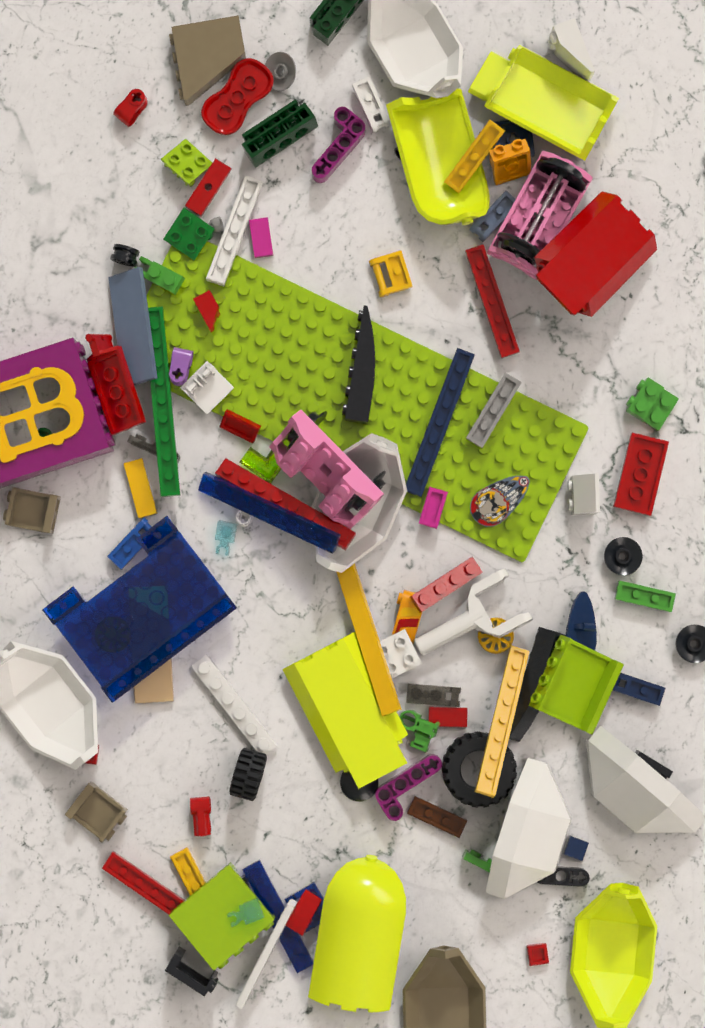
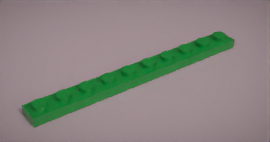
[148,306,181,498]

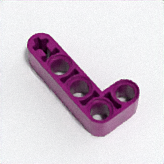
[312,106,365,183]
[375,754,442,821]

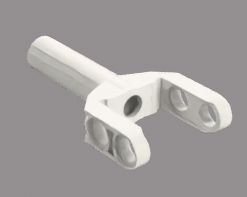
[414,569,533,656]

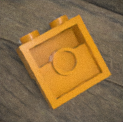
[489,139,531,185]

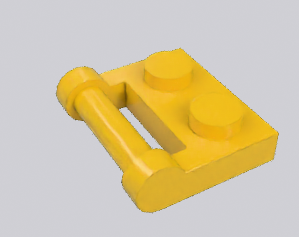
[369,250,413,297]

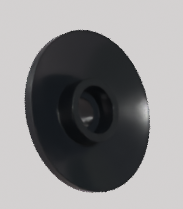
[604,537,643,575]
[675,624,705,663]
[340,771,379,802]

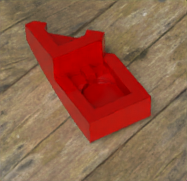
[193,290,220,332]

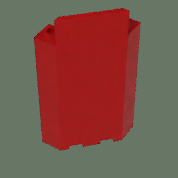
[534,191,657,317]

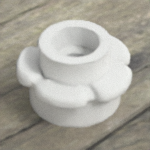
[234,508,253,527]

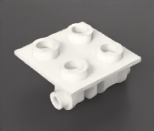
[180,361,234,414]
[380,629,422,678]

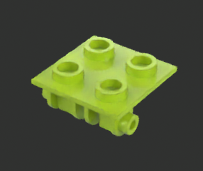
[161,138,212,187]

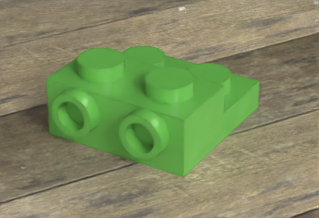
[626,377,679,431]

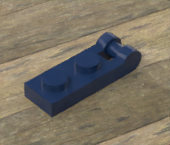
[613,673,666,706]

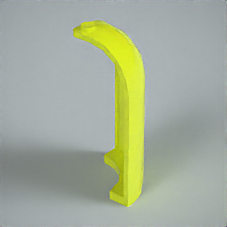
[386,88,490,225]
[308,855,406,1013]

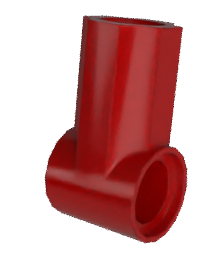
[190,796,211,836]

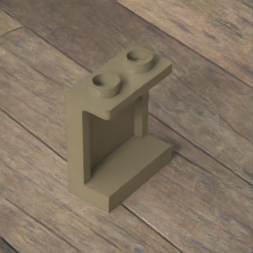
[3,487,61,534]
[65,782,128,843]

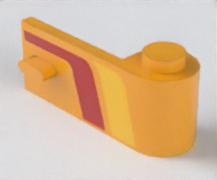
[392,590,422,644]

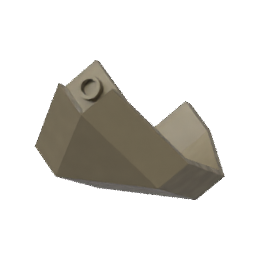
[403,945,486,1028]

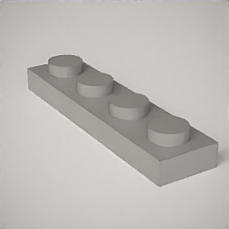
[466,373,522,448]

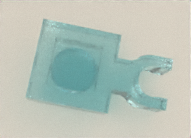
[215,520,238,556]
[227,898,264,927]

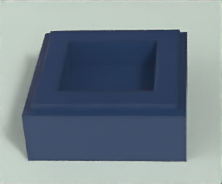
[563,835,589,861]

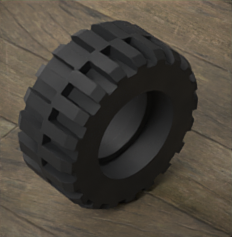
[442,731,517,808]

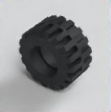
[229,748,267,801]

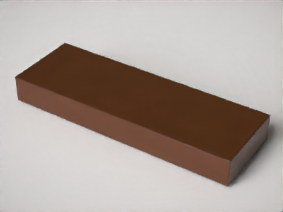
[407,796,468,838]

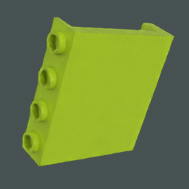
[529,635,624,735]
[169,862,275,971]

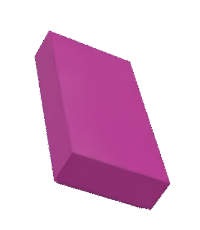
[249,217,273,258]
[418,487,448,529]

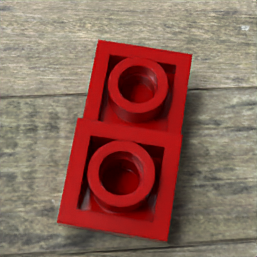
[286,889,323,936]

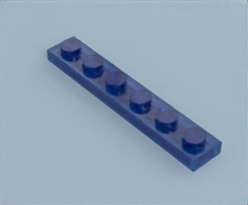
[242,859,314,973]

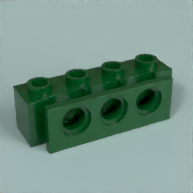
[310,0,364,46]
[241,99,318,168]

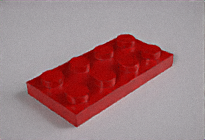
[613,432,669,516]

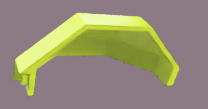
[570,883,657,1028]

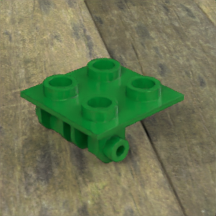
[163,208,215,261]

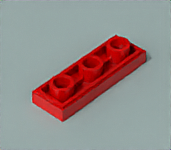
[185,158,232,217]

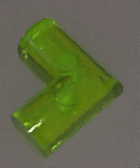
[240,447,282,484]

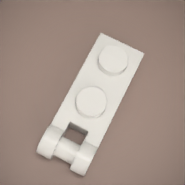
[352,77,391,133]

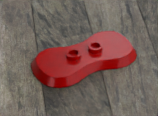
[201,58,274,135]

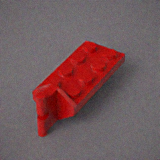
[85,334,146,435]

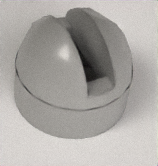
[209,216,224,233]

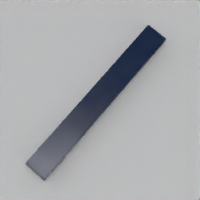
[406,348,475,497]

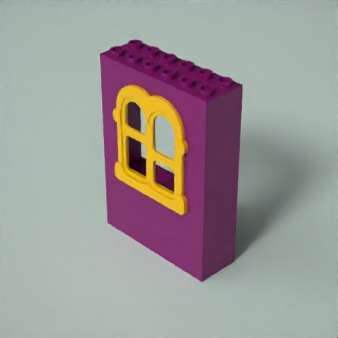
[0,337,116,489]

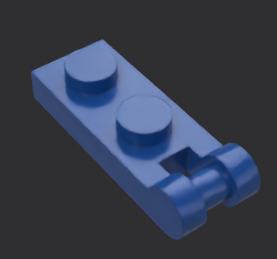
[107,517,159,570]

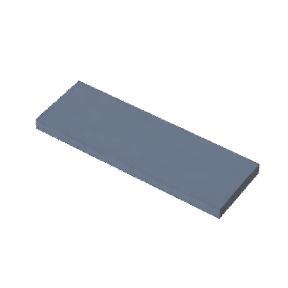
[108,267,157,386]

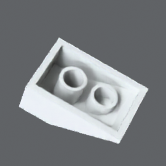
[548,18,595,82]

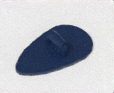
[565,591,597,650]

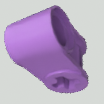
[169,347,194,386]

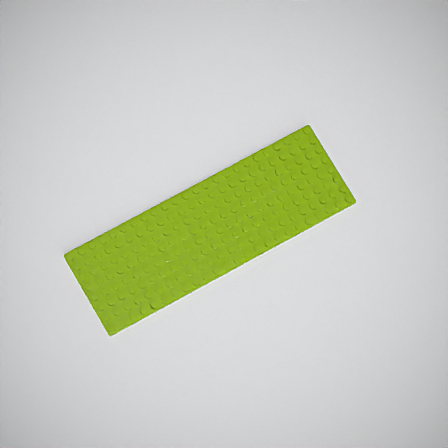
[146,241,588,562]

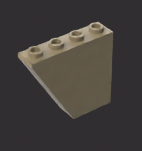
[169,15,246,106]

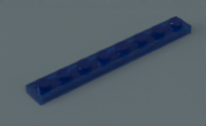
[198,472,341,554]

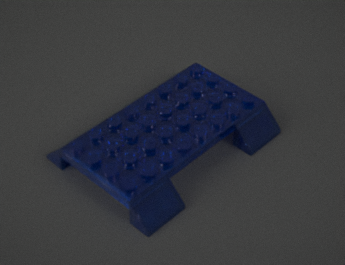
[42,516,237,703]

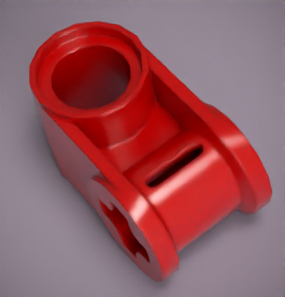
[113,89,148,127]

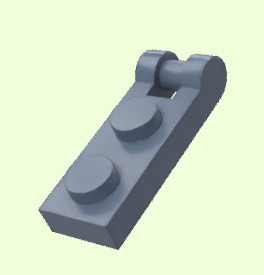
[469,191,516,242]

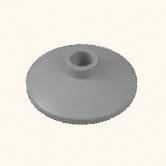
[265,52,296,91]

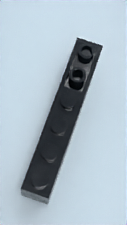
[342,305,375,424]
[509,627,565,742]

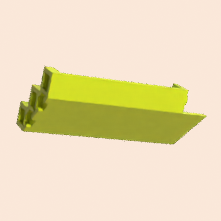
[468,45,619,161]
[282,632,408,789]

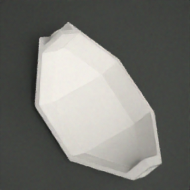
[367,0,463,98]
[312,433,407,573]
[0,641,98,770]
[585,726,705,833]
[486,758,572,899]

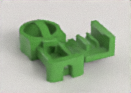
[399,710,440,752]

